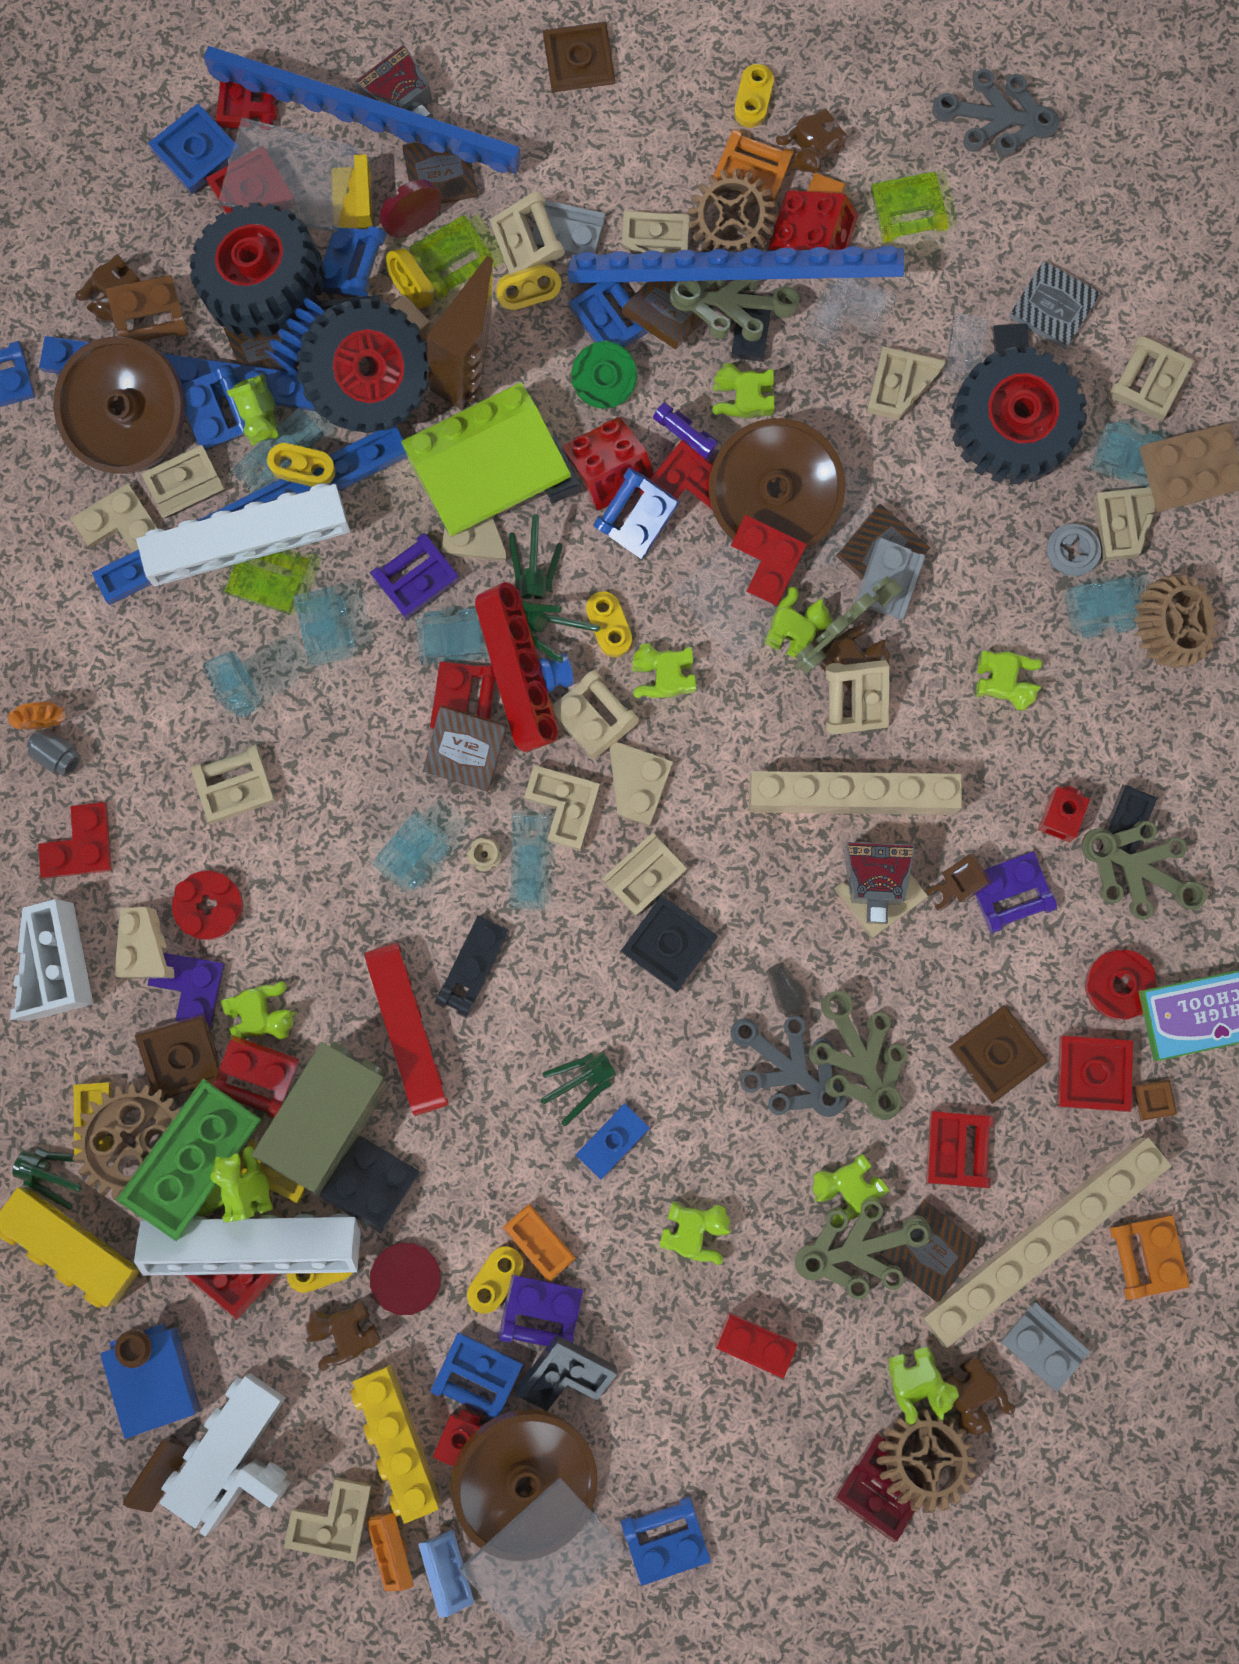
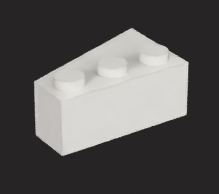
[10,899,93,1021]

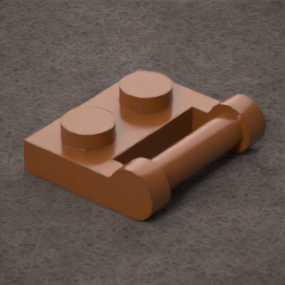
[105,275,187,342]

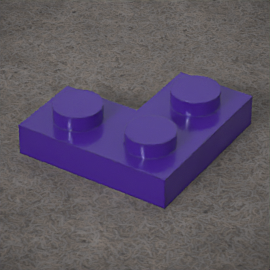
[147,953,225,1031]

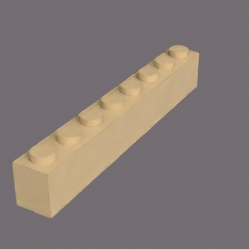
[919,1137,1171,1348]

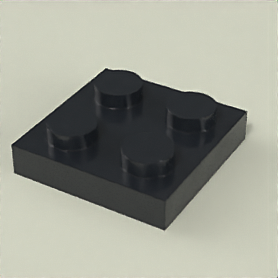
[620,895,718,994]
[320,1135,420,1234]

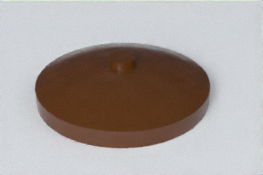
[53,337,186,474]
[709,418,845,550]
[450,1409,598,1560]

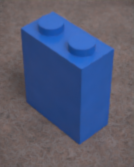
[100,1323,202,1439]

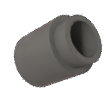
[27,728,81,777]

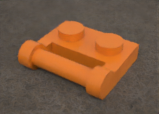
[714,129,795,202]
[1109,1215,1190,1300]

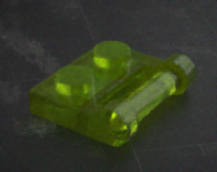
[870,171,948,243]
[408,214,496,299]
[224,552,311,615]

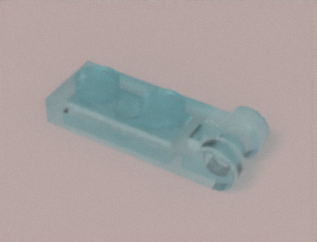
[232,408,324,493]
[510,812,548,910]

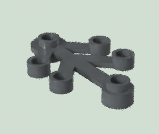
[932,69,1059,157]
[730,1016,846,1117]

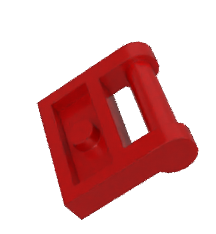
[430,661,496,730]
[213,1035,299,1119]
[926,1111,994,1188]

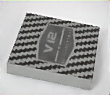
[1009,260,1101,350]

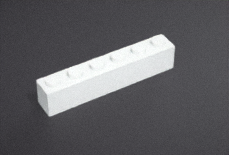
[136,483,350,587]
[134,1214,361,1276]

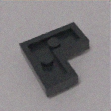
[516,1335,618,1411]

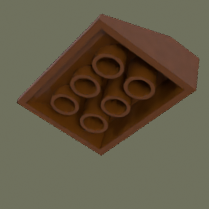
[427,255,493,410]

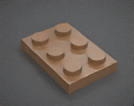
[1139,423,1239,513]

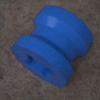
[538,653,573,692]

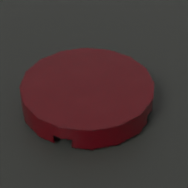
[379,179,442,238]
[370,1243,441,1315]

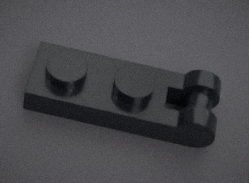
[435,915,509,1019]

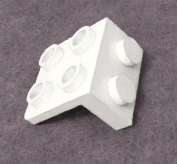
[200,1458,291,1537]

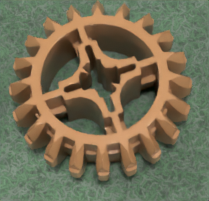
[688,169,777,252]
[1132,574,1220,668]
[877,1409,977,1513]

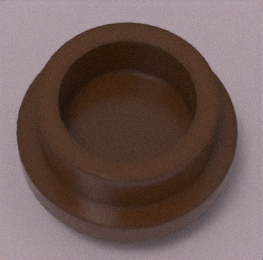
[115,1330,152,1368]

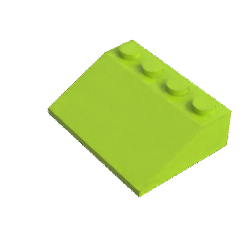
[401,382,571,537]

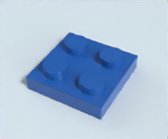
[148,103,242,194]

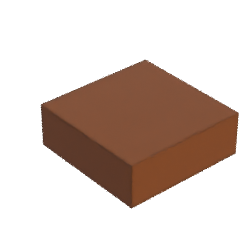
[1133,1080,1177,1121]

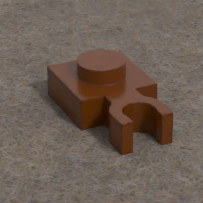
[925,854,992,911]

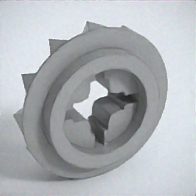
[1046,524,1101,578]

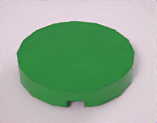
[571,341,637,409]

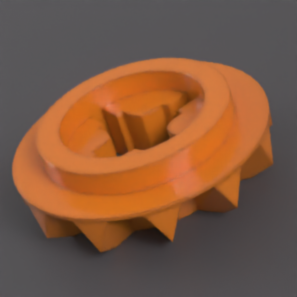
[8,702,66,731]

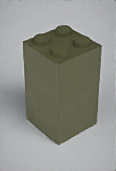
[252,1041,388,1197]

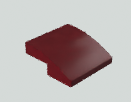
[833,1434,921,1543]

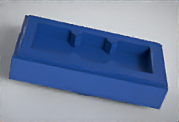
[576,1103,650,1180]

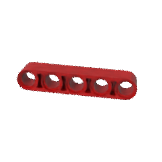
[475,582,559,753]
[364,942,449,1117]

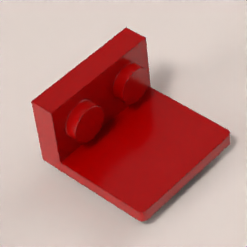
[768,191,858,251]
[562,417,654,511]

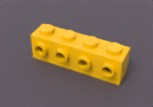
[0,1187,140,1309]
[350,1364,443,1524]

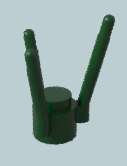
[509,514,563,600]
[522,601,600,663]
[541,1052,617,1126]
[12,1148,82,1210]

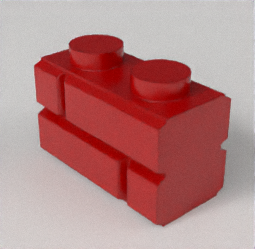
[714,1312,798,1379]

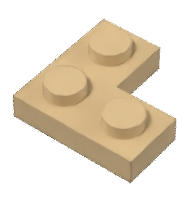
[71,483,158,552]
[524,765,600,851]
[284,1478,373,1562]

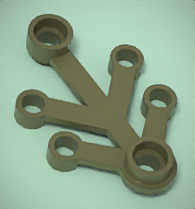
[670,280,800,341]
[794,576,904,674]
[1081,820,1206,920]
[809,991,907,1120]
[795,1197,932,1300]

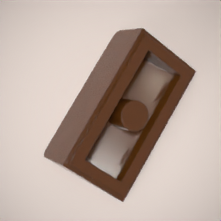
[123,1435,189,1512]

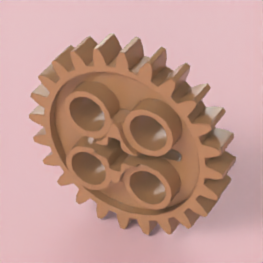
[71,1084,180,1200]

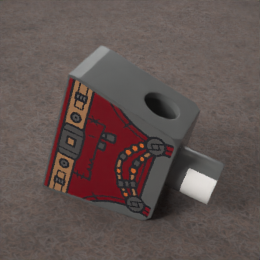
[355,44,433,118]
[844,842,915,924]

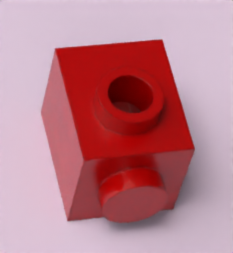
[1037,786,1090,843]
[433,1409,483,1467]

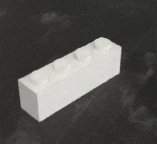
[160,1373,286,1528]

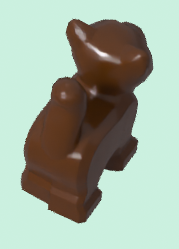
[776,109,847,174]
[75,254,140,323]
[818,621,890,692]
[306,1300,381,1371]
[942,1355,1016,1436]

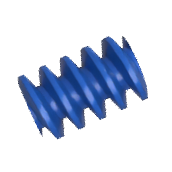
[263,298,325,376]

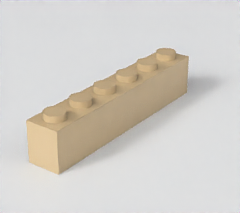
[749,771,962,815]

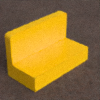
[331,154,373,229]

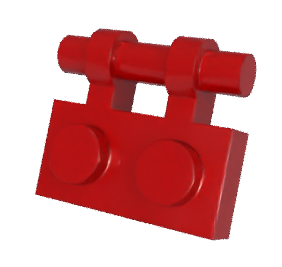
[216,65,278,132]

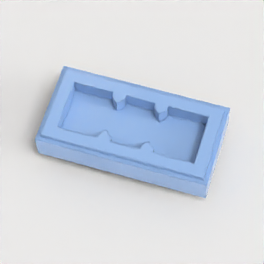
[418,1530,474,1618]

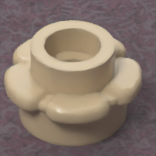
[468,838,502,872]

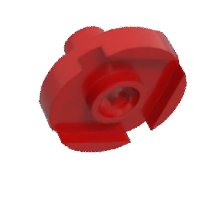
[172,871,243,941]
[1085,950,1158,1021]

